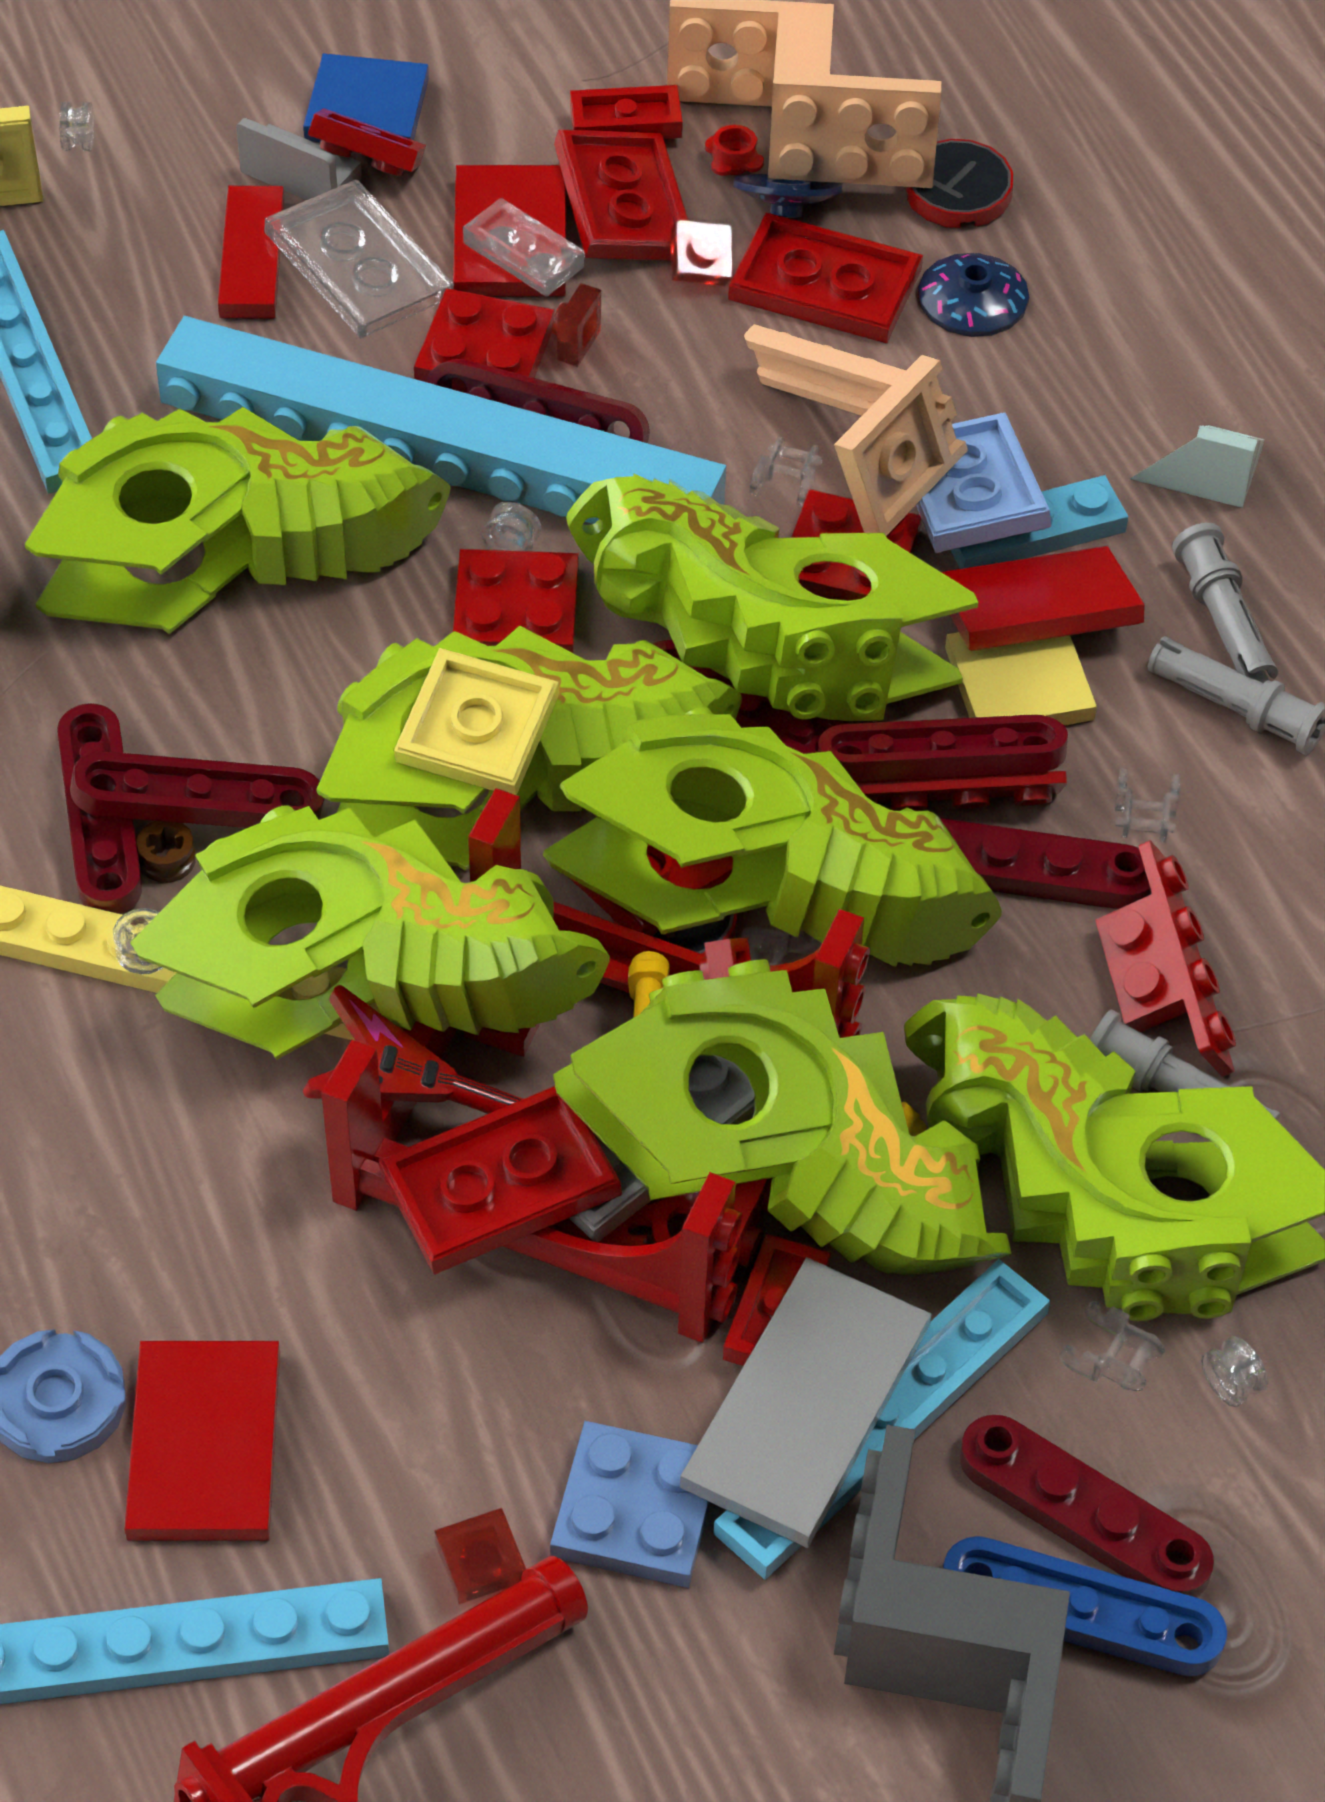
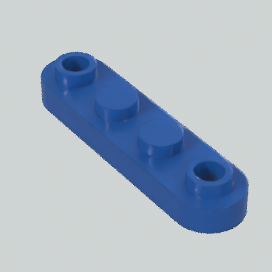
[943,1536,1227,1676]

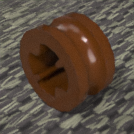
[136,821,196,883]

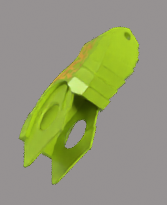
[24,407,451,634]
[566,473,979,721]
[316,626,742,871]
[543,707,1002,967]
[130,806,610,1060]
[553,959,1011,1275]
[904,993,1325,1321]

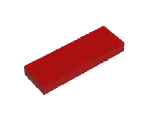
[218,185,285,318]

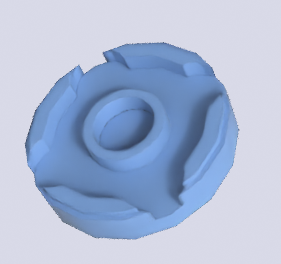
[0,1329,126,1463]

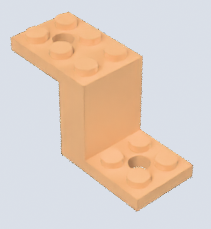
[667,0,941,188]

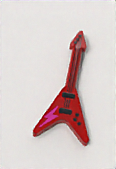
[303,985,523,1114]

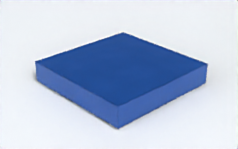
[303,53,429,142]

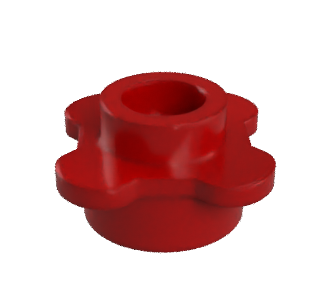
[705,124,764,176]

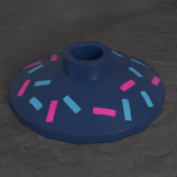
[733,174,842,217]
[918,253,1030,337]

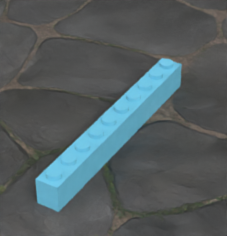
[156,316,726,524]

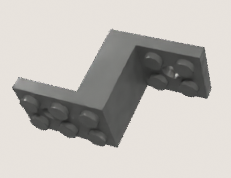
[834,1425,1070,1802]

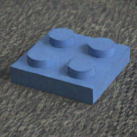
[550,1421,711,1588]

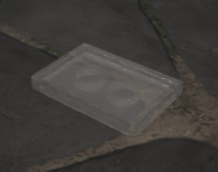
[264,179,454,339]

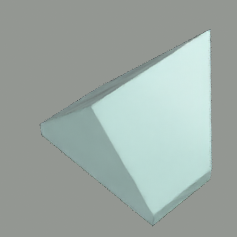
[1130,425,1265,508]

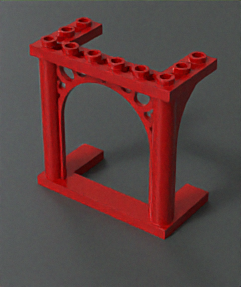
[321,788,870,1343]

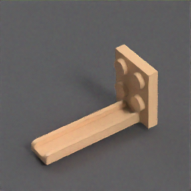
[744,324,968,536]

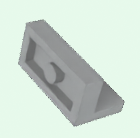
[236,118,362,211]

